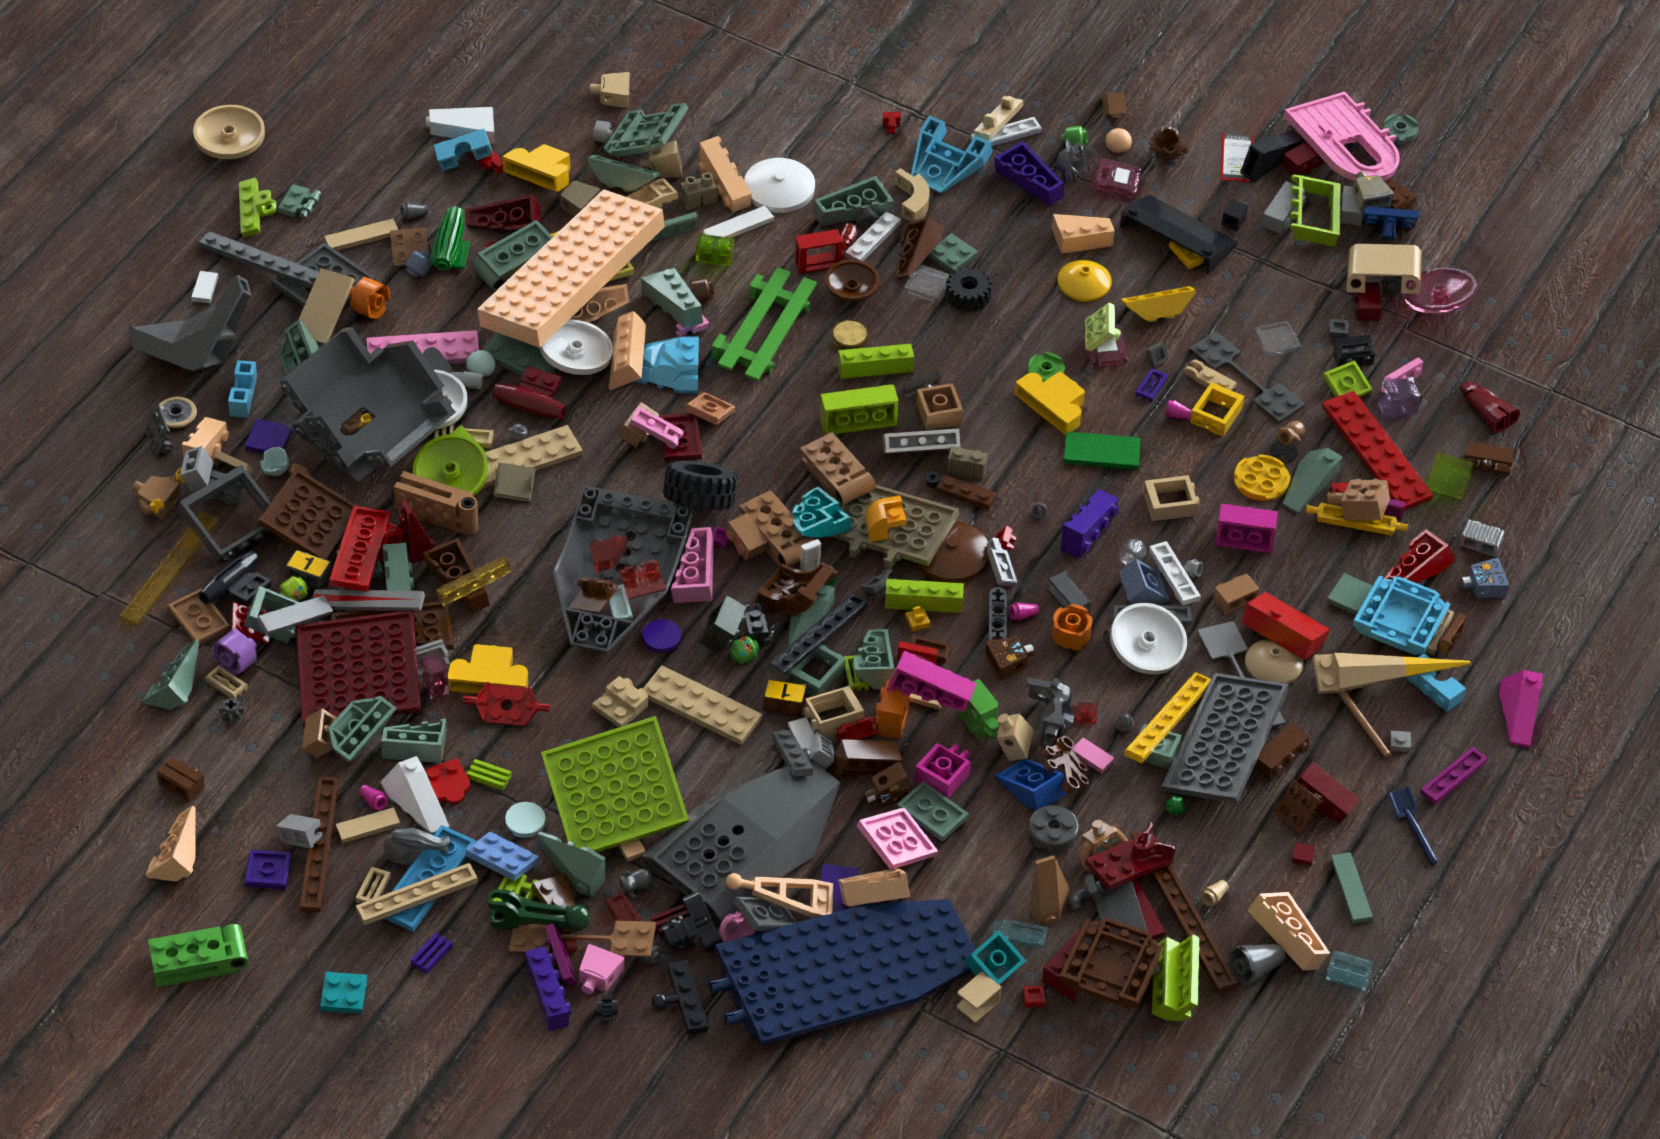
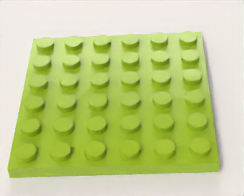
[541,716,689,853]

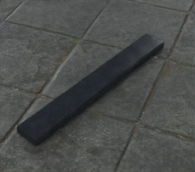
[767,593,868,678]

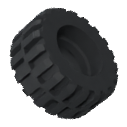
[663,460,738,510]

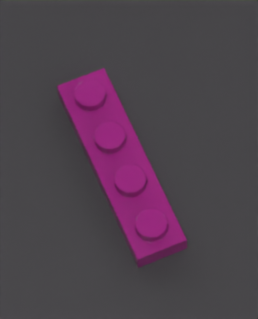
[1420,747,1488,805]

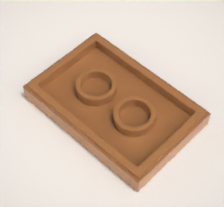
[167,589,231,646]

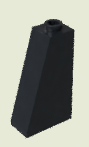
[1240,130,1304,182]

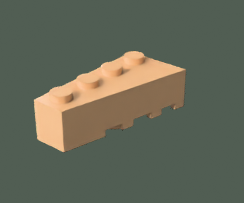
[698,136,752,213]
[1247,892,1330,970]

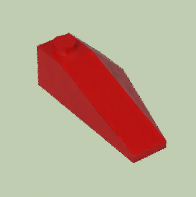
[1384,529,1456,583]

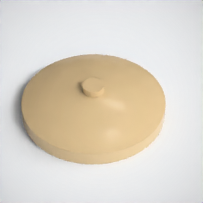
[193,105,265,159]

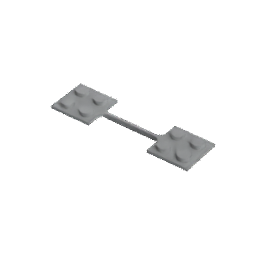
[1198,621,1285,727]

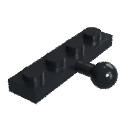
[651,960,709,1034]

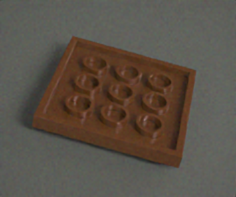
[258,468,357,559]

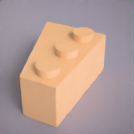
[838,868,910,908]

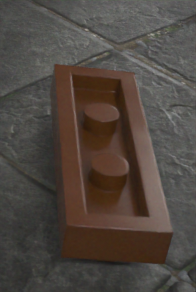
[936,474,996,510]

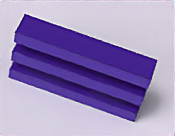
[1135,368,1168,403]
[411,932,453,974]

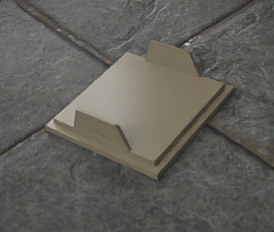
[493,462,536,502]

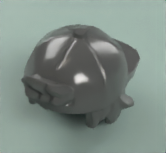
[1056,139,1086,182]

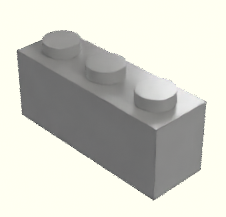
[1262,181,1306,234]

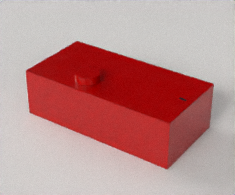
[1240,592,1330,660]

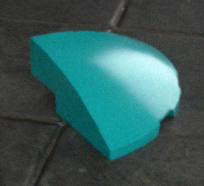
[793,486,851,537]

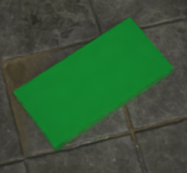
[1064,431,1140,470]

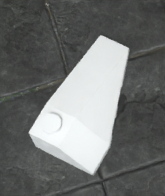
[381,756,450,835]

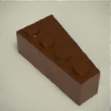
[423,538,490,613]

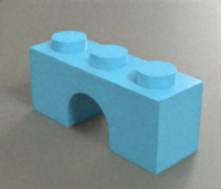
[434,129,493,171]
[228,360,257,418]
[1406,653,1466,712]

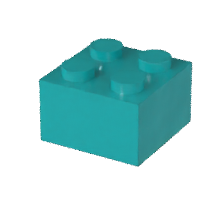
[963,930,1026,985]

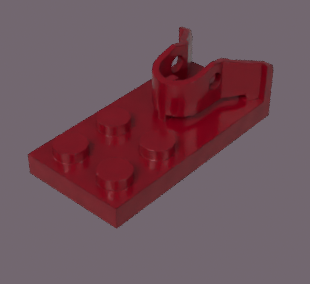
[1085,822,1176,891]

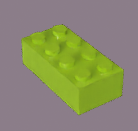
[820,384,899,436]

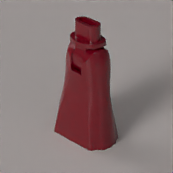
[1459,381,1521,434]

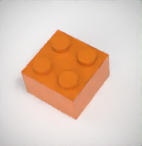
[875,680,909,739]

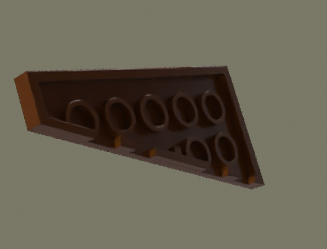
[331,601,454,650]

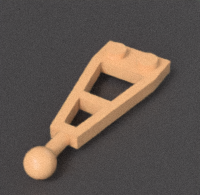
[726,873,833,918]

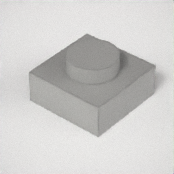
[1390,731,1411,752]

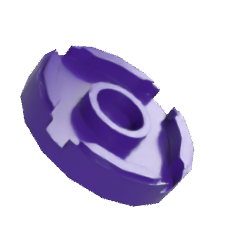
[643,619,681,653]

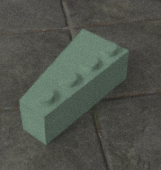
[812,176,894,226]
[641,268,703,328]

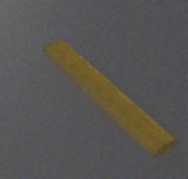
[120,512,219,626]

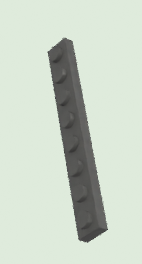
[199,231,319,289]

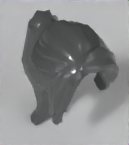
[384,828,451,866]

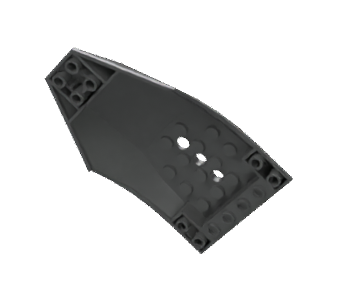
[553,485,695,653]
[640,760,840,923]

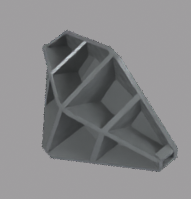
[128,275,251,372]

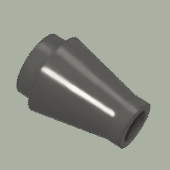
[400,202,428,220]

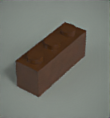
[1253,723,1310,781]

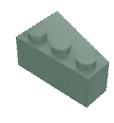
[381,719,447,763]

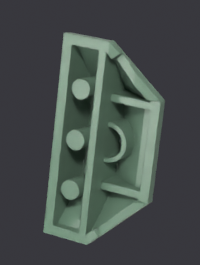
[587,155,660,193]
[279,320,319,375]
[328,696,396,762]

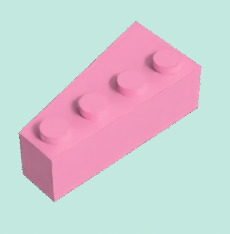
[671,527,714,603]

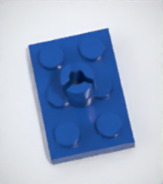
[1362,206,1419,239]

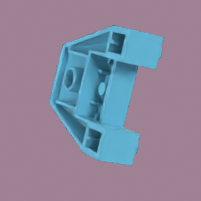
[911,115,993,194]

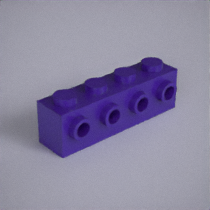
[525,946,572,1031]

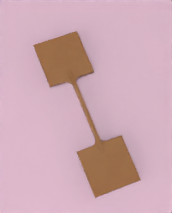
[509,921,656,957]

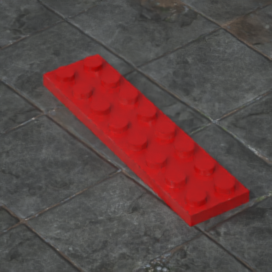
[1322,390,1434,510]

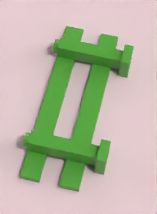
[711,267,817,381]

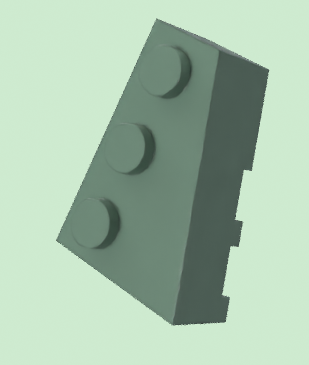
[383,543,414,591]

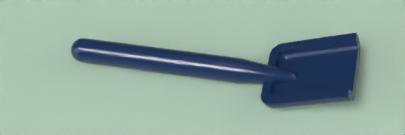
[1387,786,1438,865]

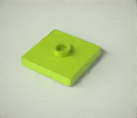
[1322,360,1373,398]

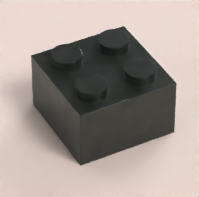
[698,596,746,653]

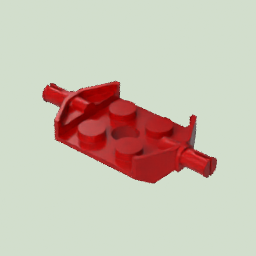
[463,682,550,726]

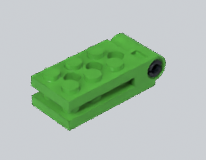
[148,924,248,987]

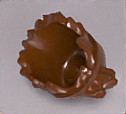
[1150,126,1189,160]

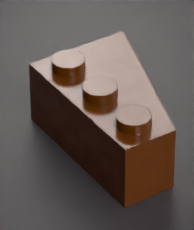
[829,739,902,782]

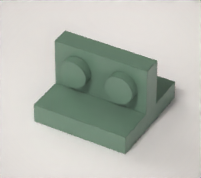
[1139,724,1182,769]

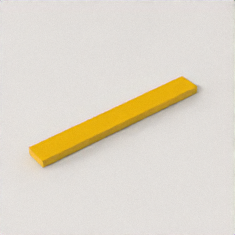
[1124,672,1211,763]

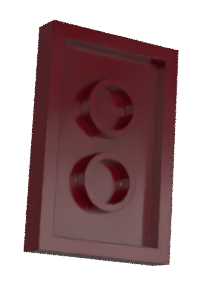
[660,413,702,462]

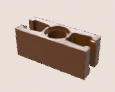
[1463,441,1514,475]

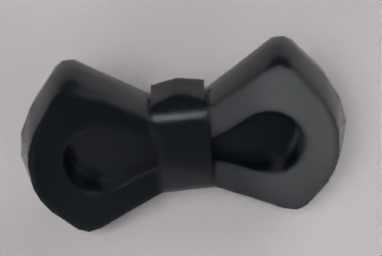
[1270,441,1298,461]

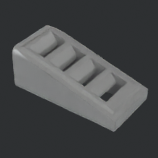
[810,732,834,769]

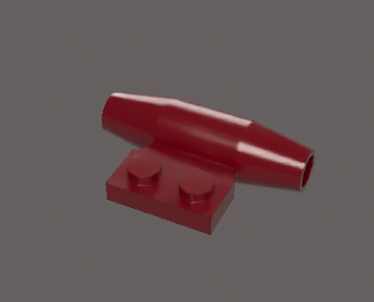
[492,366,566,419]

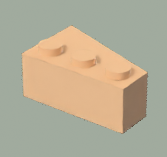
[1052,214,1115,254]
[182,417,229,467]

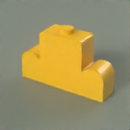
[502,144,571,192]
[1014,372,1085,435]
[448,644,528,694]

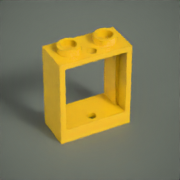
[1190,382,1245,437]

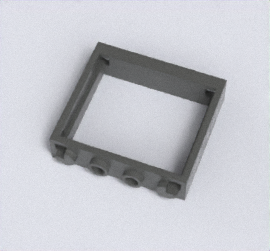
[177,465,272,563]

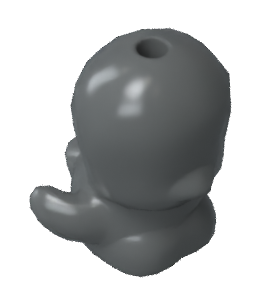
[619,868,653,899]

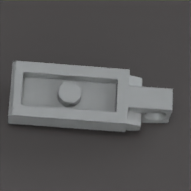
[986,538,1017,587]

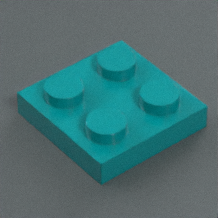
[320,972,368,1014]

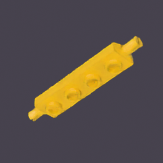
[1306,503,1408,536]

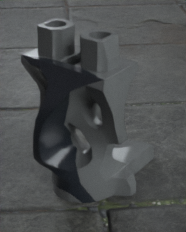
[1027,677,1074,750]

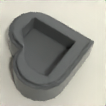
[855,207,879,226]

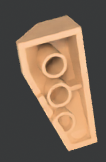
[569,284,629,323]

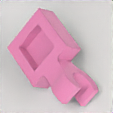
[675,315,709,337]

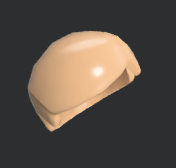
[1105,128,1132,154]

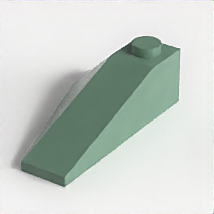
[1282,448,1343,515]
[788,585,835,646]
[853,629,894,690]
[142,640,199,710]
[538,831,605,898]

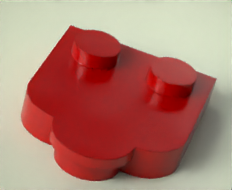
[424,758,470,804]

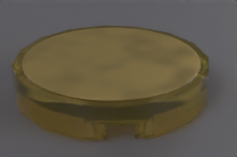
[832,320,868,350]

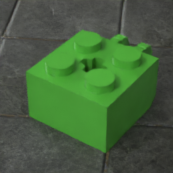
[956,679,999,740]

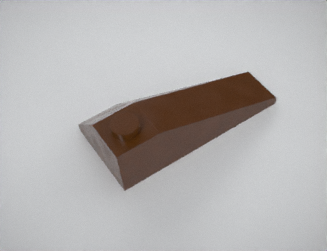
[895,216,944,280]

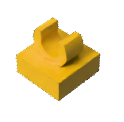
[905,606,930,632]

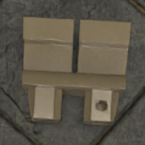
[680,172,718,210]

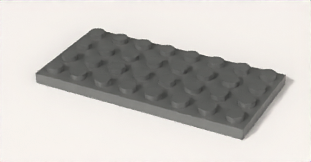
[1162,673,1289,803]

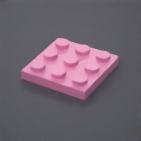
[856,807,938,870]

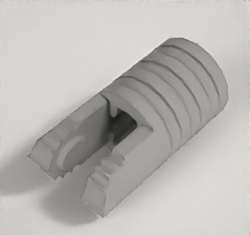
[450,371,484,390]

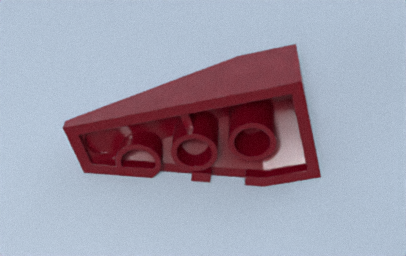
[465,194,541,230]
[397,499,435,564]

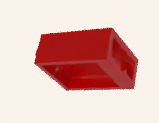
[795,229,845,274]

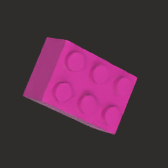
[1215,504,1278,553]

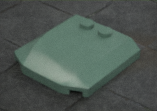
[604,103,688,157]

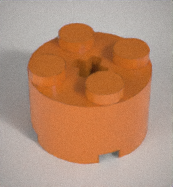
[349,277,390,319]
[1052,604,1092,651]

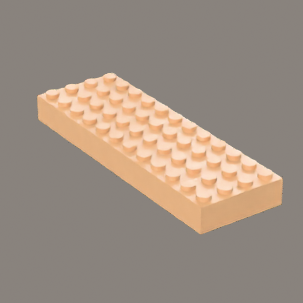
[477,189,665,348]

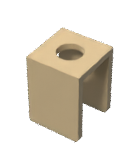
[957,972,1002,1023]

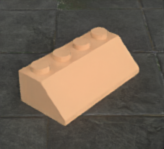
[609,311,646,390]

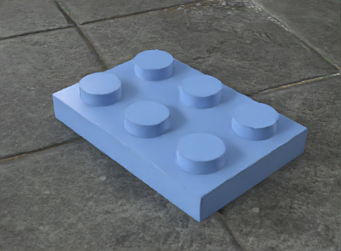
[465,832,539,881]

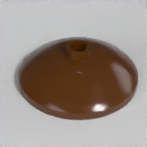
[825,259,880,301]

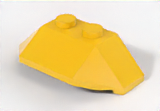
[1121,286,1196,322]

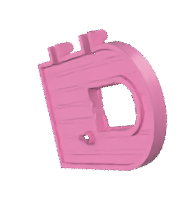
[1283,92,1400,181]

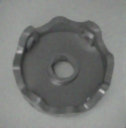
[1028,805,1079,856]

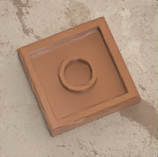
[685,392,735,425]

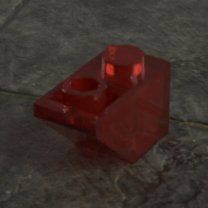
[588,535,628,573]

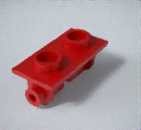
[379,522,404,564]
[835,716,879,742]

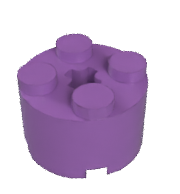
[211,629,257,676]

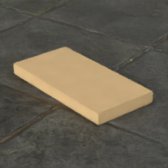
[299,268,355,345]

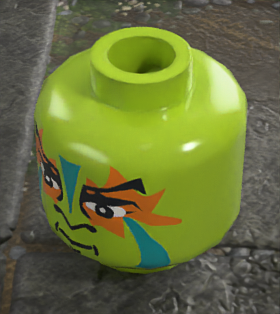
[279,576,308,602]

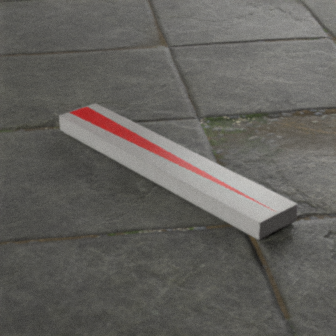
[313,590,425,611]

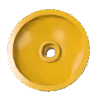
[1057,260,1112,302]

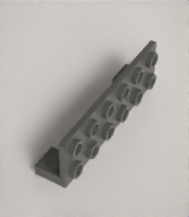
[1085,874,1160,977]

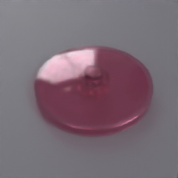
[1404,268,1477,314]

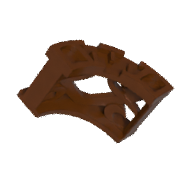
[754,562,838,615]

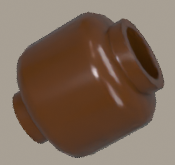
[689,277,715,303]

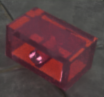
[421,652,449,699]

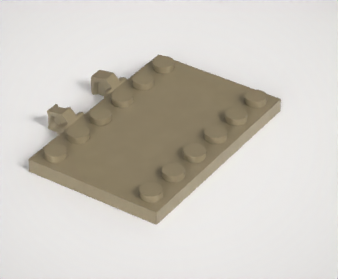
[829,485,960,569]

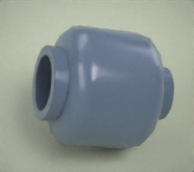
[405,250,432,278]

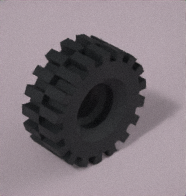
[945,267,992,312]

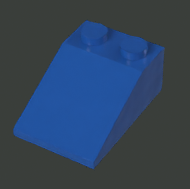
[995,758,1067,811]

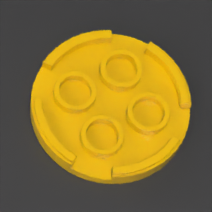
[1234,454,1290,501]

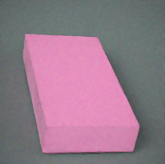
[1073,738,1115,774]

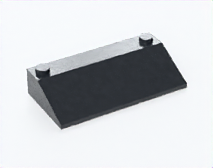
[1120,195,1238,275]

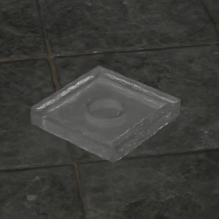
[904,264,949,303]
[1254,321,1301,357]

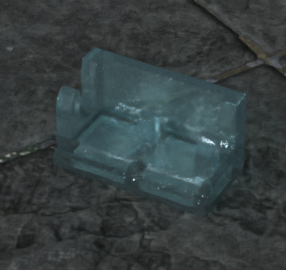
[1326,950,1373,991]

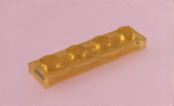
[436,555,511,606]

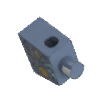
[1460,558,1509,598]

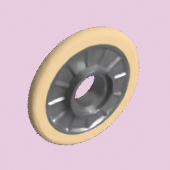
[160,397,197,428]

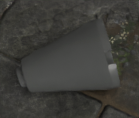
[1227,944,1285,987]

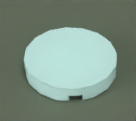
[505,802,546,838]

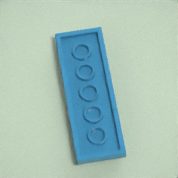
[384,825,476,932]

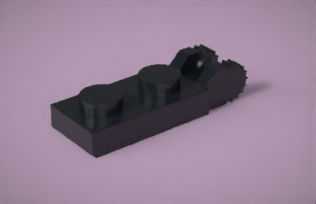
[744,601,769,639]

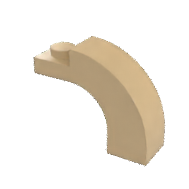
[895,168,929,222]

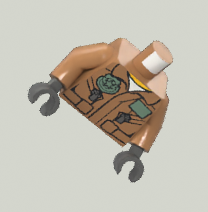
[1078,820,1128,881]

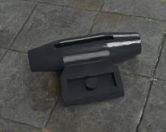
[198,551,272,606]

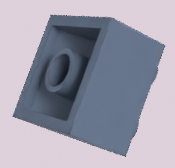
[1119,559,1170,605]

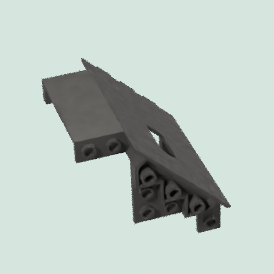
[279,327,456,482]

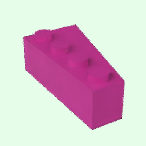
[886,651,977,712]

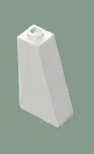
[426,107,495,144]

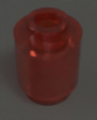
[839,223,858,250]

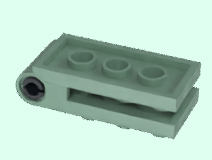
[471,220,553,291]

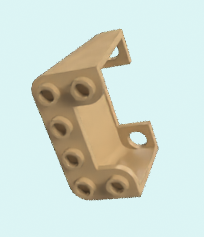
[1347,244,1421,294]

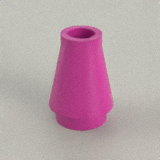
[1164,400,1192,420]
[1009,602,1039,621]
[359,785,388,811]

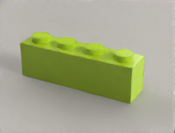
[838,344,914,379]
[885,579,964,613]

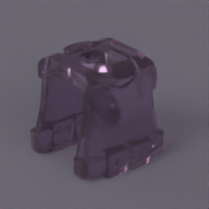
[1378,377,1422,420]

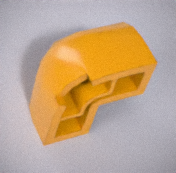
[866,495,907,542]

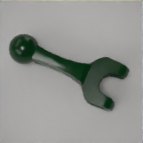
[486,889,591,931]

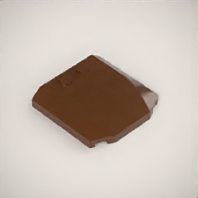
[1060,918,1163,1008]

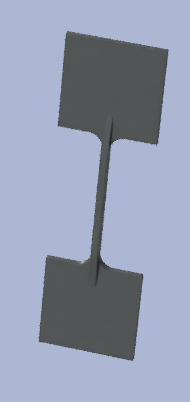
[1189,331,1305,422]

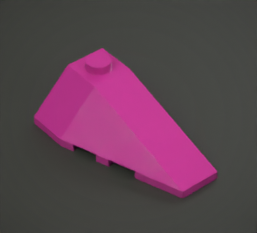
[1499,670,1543,748]

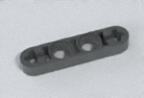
[988,587,1007,641]

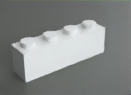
[882,429,961,454]

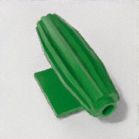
[430,206,471,270]

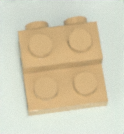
[592,676,648,727]

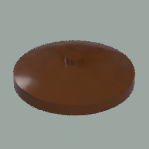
[915,521,989,583]

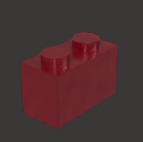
[1282,141,1323,176]
[1352,282,1382,321]

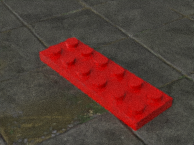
[329,505,391,592]

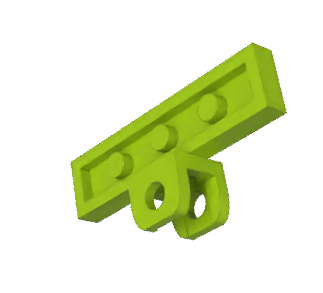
[239,177,277,238]

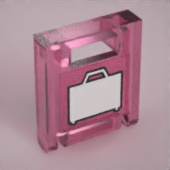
[1094,158,1141,198]
[1083,324,1128,366]

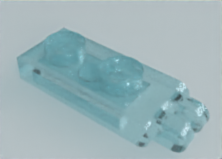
[991,919,1048,948]

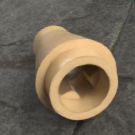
[1201,880,1229,906]

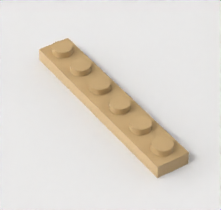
[356,863,478,925]

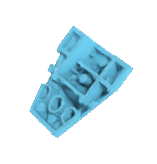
[635,336,699,394]

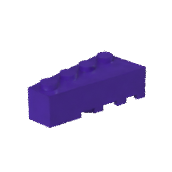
[994,141,1065,205]
[1060,489,1119,559]

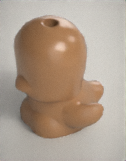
[1276,421,1305,447]

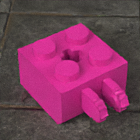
[915,743,971,799]

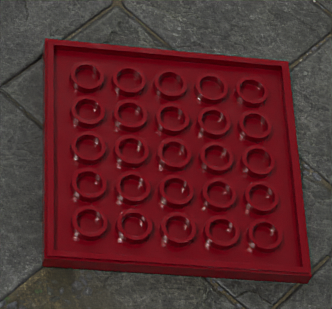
[296,610,421,727]

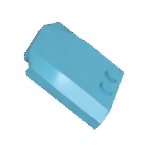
[1353,576,1450,655]

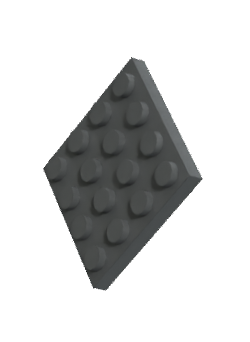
[272,243,376,307]

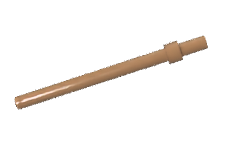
[1338,691,1391,759]

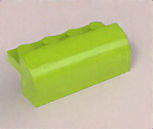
[1152,934,1200,1021]

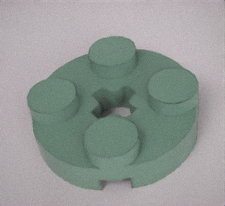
[1383,114,1418,145]

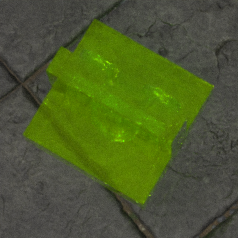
[1427,452,1474,499]

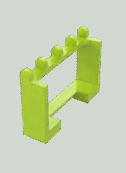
[1290,175,1340,247]

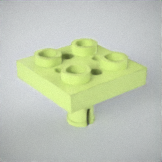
[1085,303,1121,351]

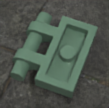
[278,184,321,219]

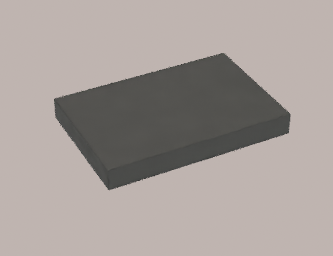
[733,897,797,931]

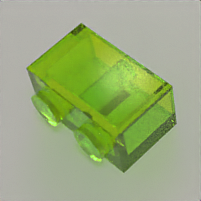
[696,233,735,266]

